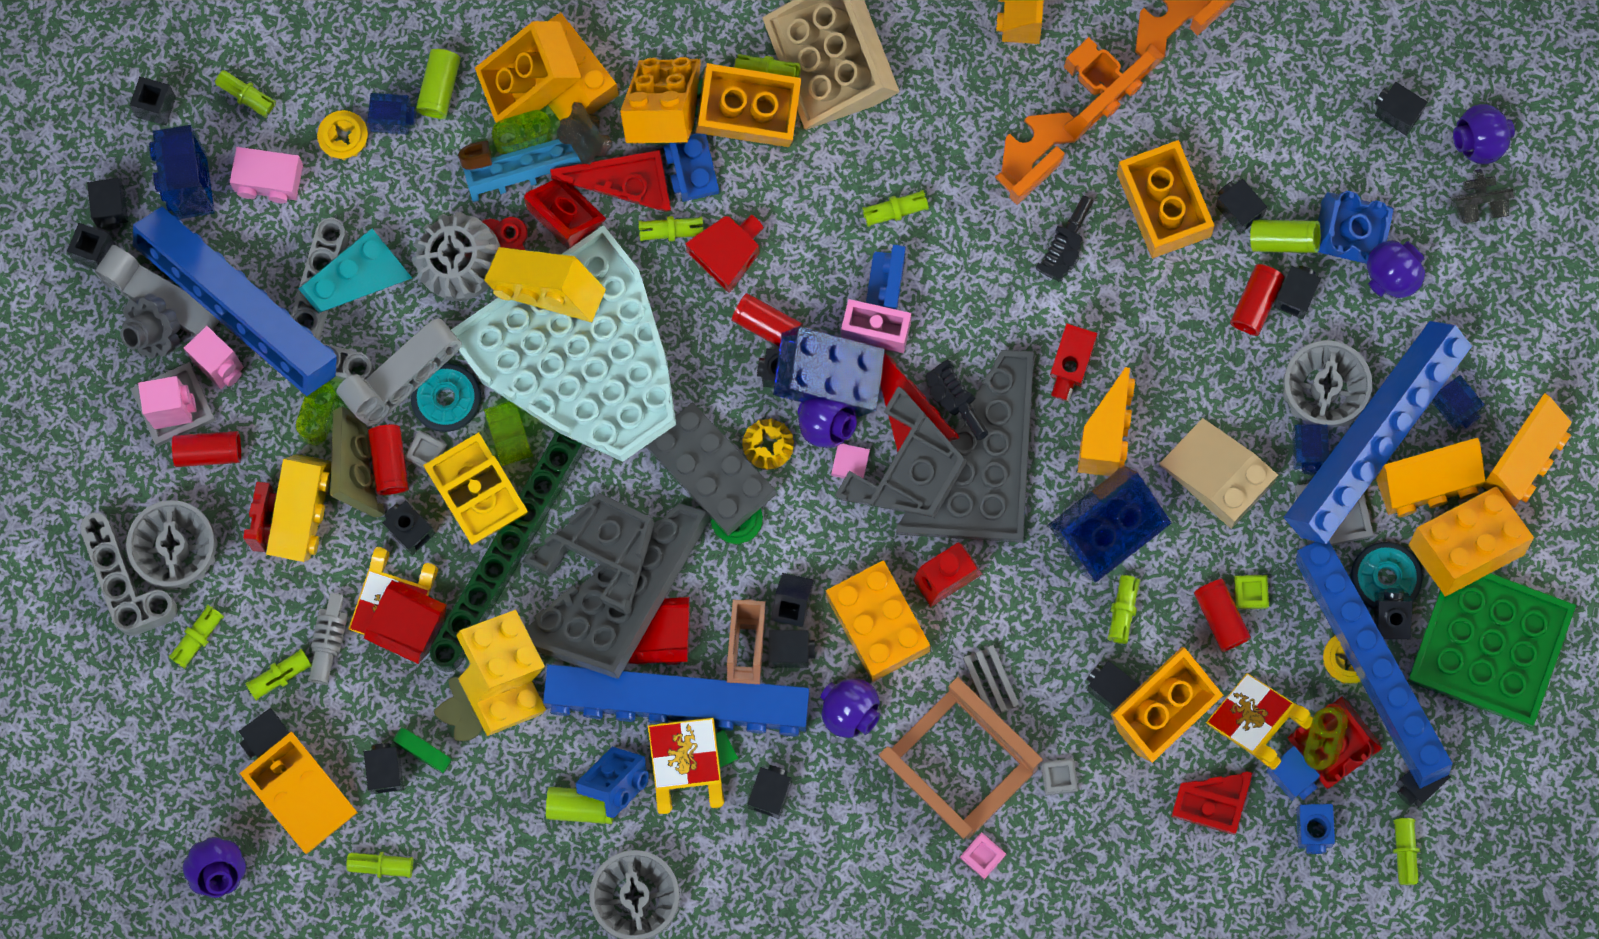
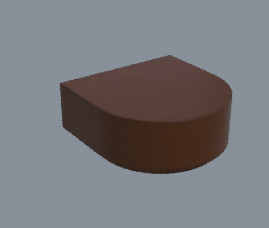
[458,140,492,170]

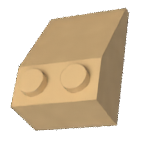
[1159,418,1278,529]

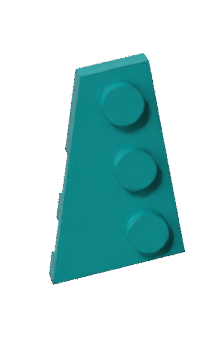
[298,229,412,314]

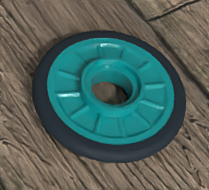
[411,363,481,432]
[1351,542,1423,609]

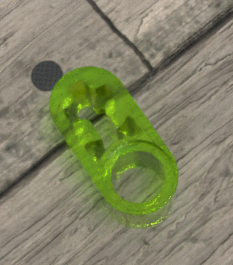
[491,110,553,155]
[296,382,339,446]
[484,401,533,466]
[1304,706,1348,770]

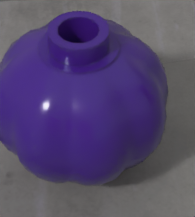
[1453,104,1515,165]
[1367,240,1425,298]
[798,388,857,448]
[820,678,881,738]
[182,837,247,898]

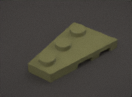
[330,406,385,517]

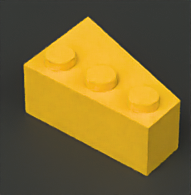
[484,247,606,323]
[266,454,331,562]

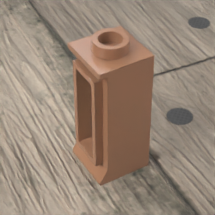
[727,599,766,684]

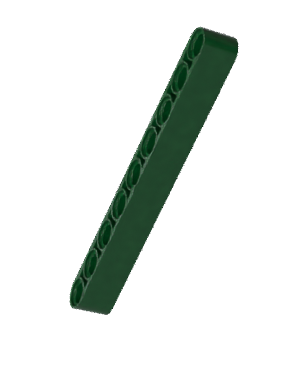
[430,431,587,672]

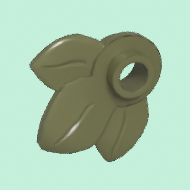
[434,677,483,741]

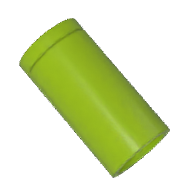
[416,49,461,119]
[1250,220,1321,253]
[546,786,614,824]

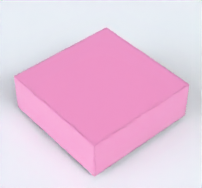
[831,444,870,479]
[960,832,1006,880]

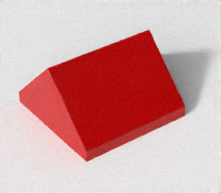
[524,180,606,249]

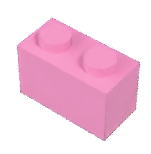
[230,147,303,203]
[841,299,911,354]
[184,326,244,389]
[138,376,196,429]

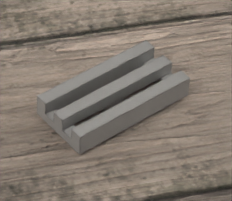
[963,645,1019,715]

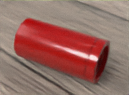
[1230,264,1285,336]
[731,293,803,351]
[368,424,409,496]
[172,431,242,467]
[1194,579,1251,652]

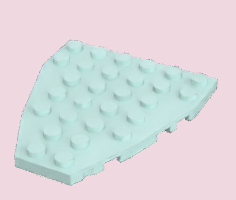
[451,225,676,462]

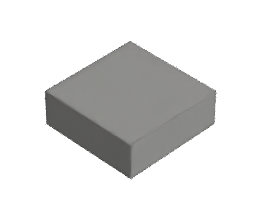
[404,430,448,470]
[1041,758,1078,796]

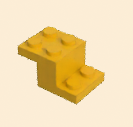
[423,432,528,546]
[456,609,546,736]

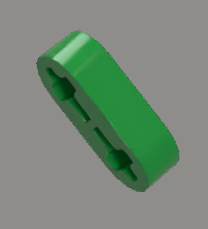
[392,727,452,774]

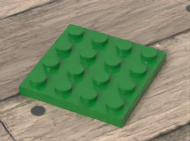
[1407,573,1576,728]

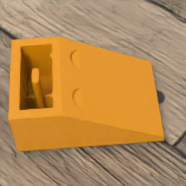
[620,57,701,143]
[1077,367,1135,477]
[239,731,358,855]

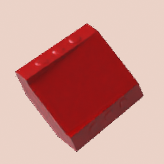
[363,580,447,664]
[627,597,690,665]
[1287,696,1383,789]

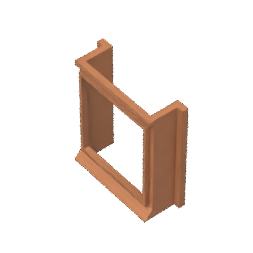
[878,677,1043,840]

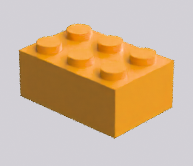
[475,21,582,124]
[695,63,801,147]
[1117,140,1215,259]
[1409,486,1534,597]
[826,560,930,682]

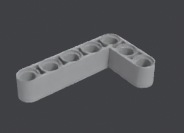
[291,218,375,383]

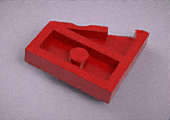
[243,482,277,552]
[1171,772,1253,835]

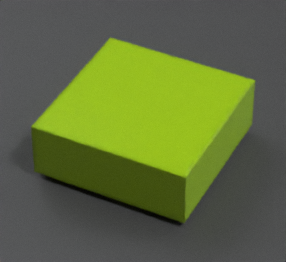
[1234,575,1269,609]

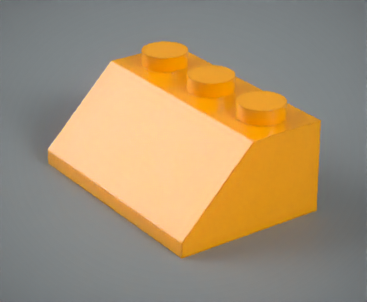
[996,0,1044,44]
[548,12,619,131]
[1482,393,1572,508]
[1376,437,1486,517]
[1111,647,1224,763]

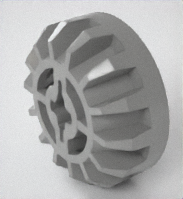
[412,212,500,301]
[1282,340,1372,431]
[126,500,218,591]
[589,850,680,939]

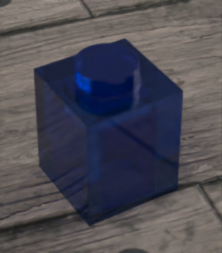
[367,93,416,135]
[1431,375,1485,431]
[1292,424,1329,475]

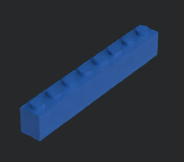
[133,207,337,396]
[1283,321,1472,544]
[1296,541,1453,789]
[543,664,810,737]

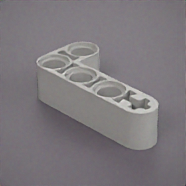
[95,245,219,337]
[336,318,462,426]
[80,513,177,636]

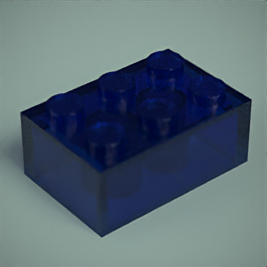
[149,125,215,219]
[773,326,885,417]
[1048,466,1172,583]

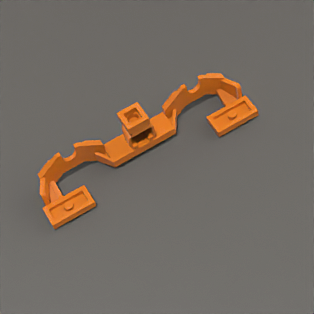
[995,0,1236,205]

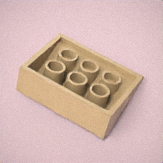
[762,0,900,130]

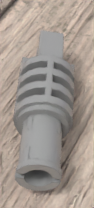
[308,593,348,685]

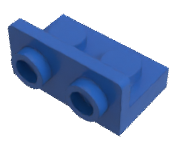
[663,133,720,202]
[866,245,906,310]
[576,746,649,818]

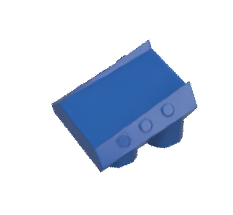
[1318,191,1394,264]

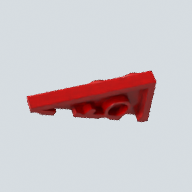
[550,150,671,212]
[872,347,959,452]

